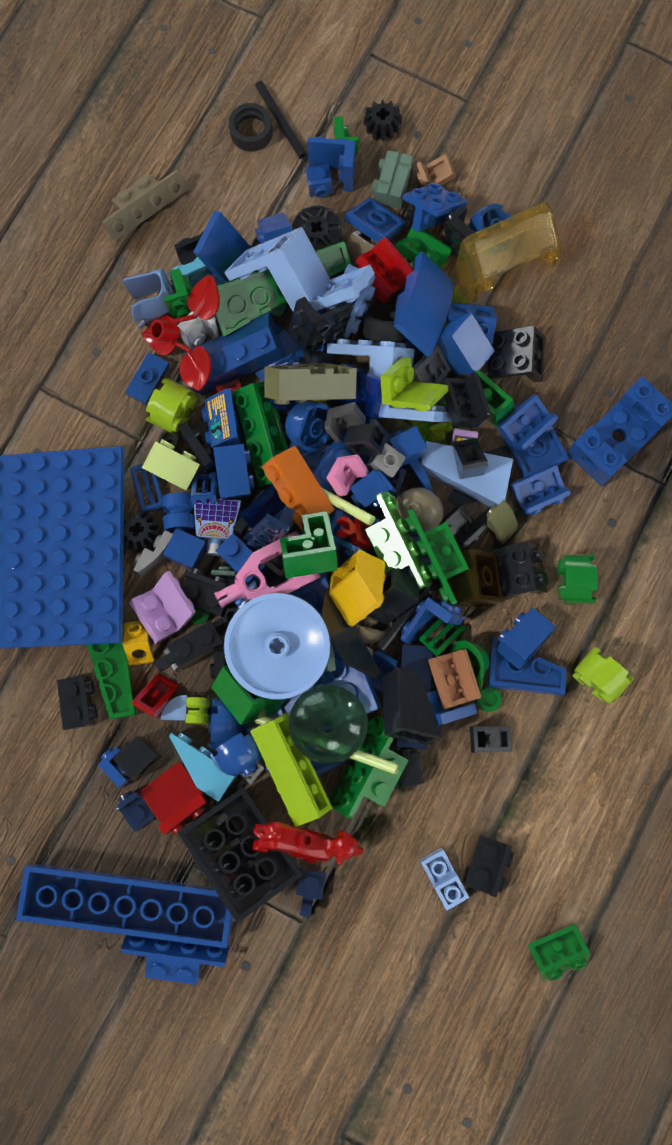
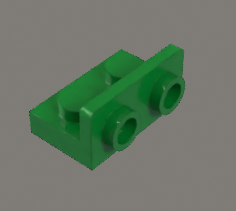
[395,227,453,270]
[528,924,590,981]

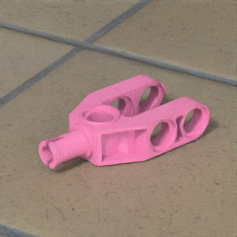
[214,531,320,608]

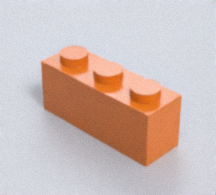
[262,446,335,531]

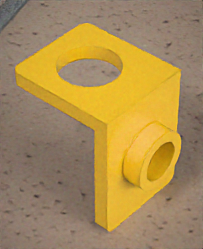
[123,620,154,666]

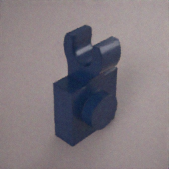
[296,868,326,917]

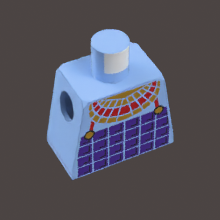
[194,499,243,556]

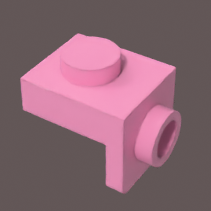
[326,454,369,496]

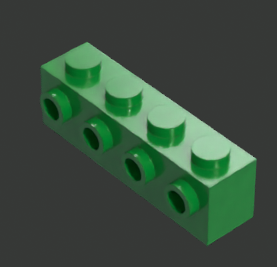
[233,382,288,487]

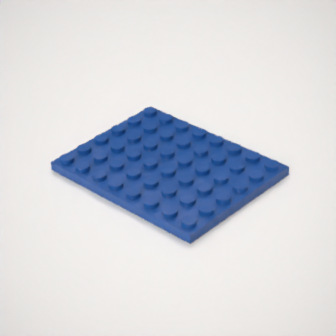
[0,446,125,649]

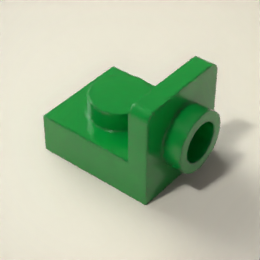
[333,116,359,153]

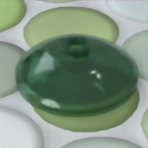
[289,685,368,764]

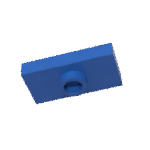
[125,352,170,405]

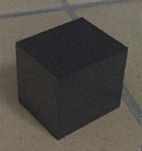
[113,735,162,780]

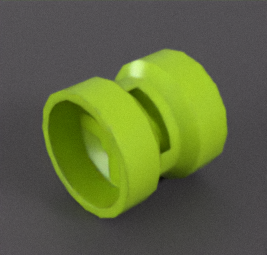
[185,697,211,724]

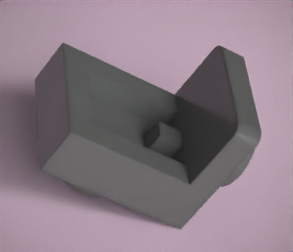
[324,402,366,443]

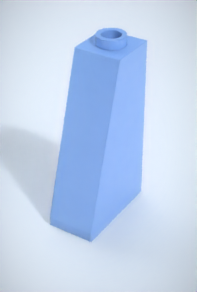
[418,441,513,507]

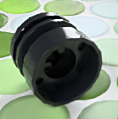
[292,206,342,250]

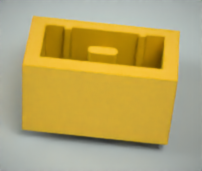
[329,550,386,627]

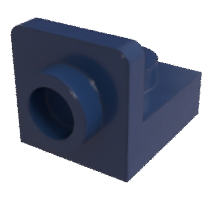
[115,790,156,832]

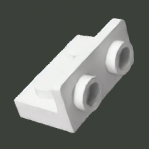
[178,311,219,349]

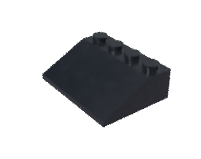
[177,787,303,924]

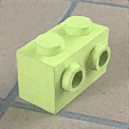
[142,439,200,490]

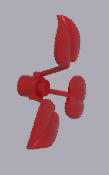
[141,275,220,391]

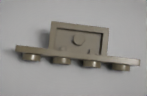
[102,170,188,241]

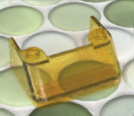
[455,202,562,303]

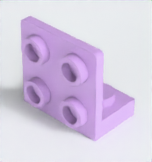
[129,571,196,644]

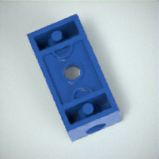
[567,376,672,487]

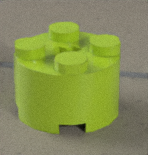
[146,378,199,434]
[572,647,634,705]

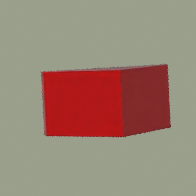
[132,673,180,719]

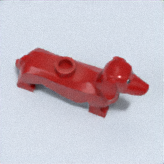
[253,822,363,865]

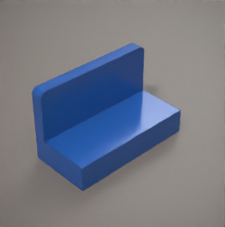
[426,690,477,725]

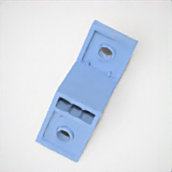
[224,227,375,313]
[327,339,452,422]

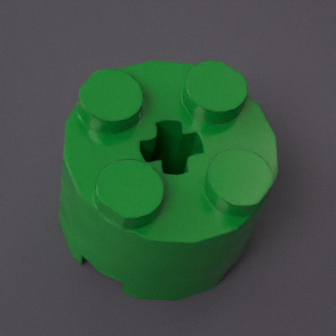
[557,554,598,605]

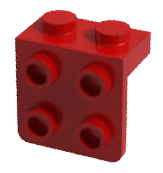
[140,763,210,835]

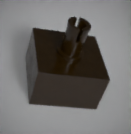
[435,549,503,608]

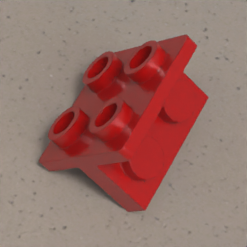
[355,237,414,304]

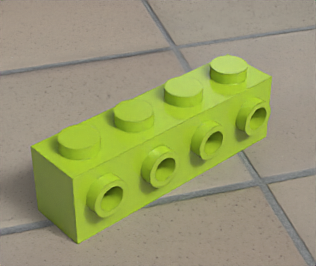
[250,713,333,827]

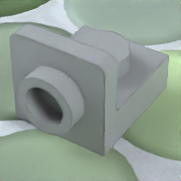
[365,443,405,478]

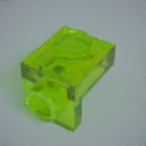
[410,420,453,443]

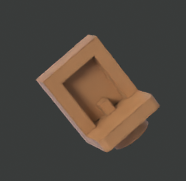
[417,154,456,186]

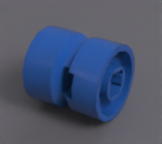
[162,493,196,533]

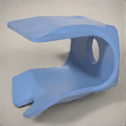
[123,269,175,329]

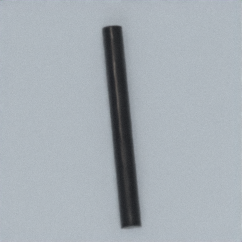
[255,81,307,159]

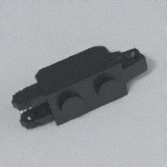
[154,616,228,672]

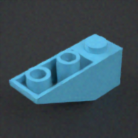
[169,732,238,802]

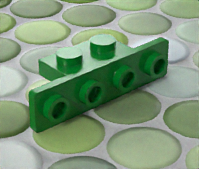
[405,509,469,605]

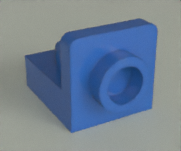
[306,164,333,197]
[98,747,131,788]

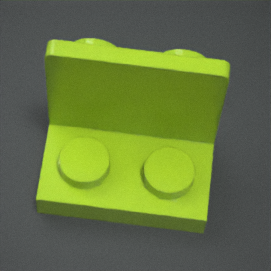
[381,357,448,411]

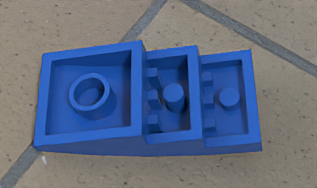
[394,252,454,357]

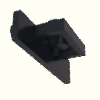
[431,504,492,579]

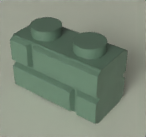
[372,150,414,209]

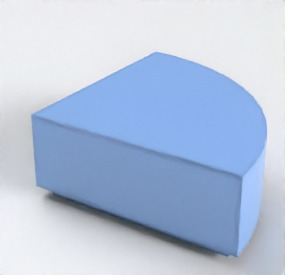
[161,695,188,721]

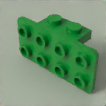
[329,715,408,819]

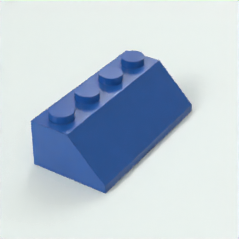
[185,312,286,396]

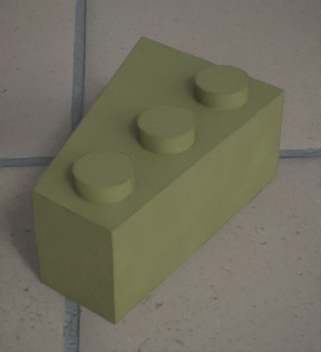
[264,363,357,404]

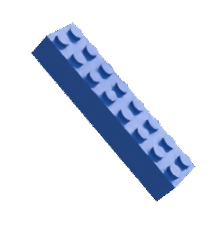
[16,864,233,948]

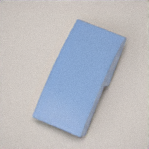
[419,847,469,910]

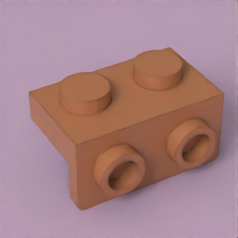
[428,649,481,709]

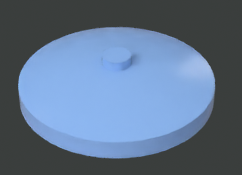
[224,593,330,699]

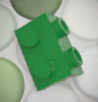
[163,268,193,319]

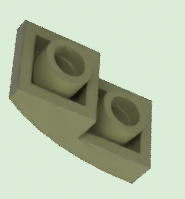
[486,500,518,546]

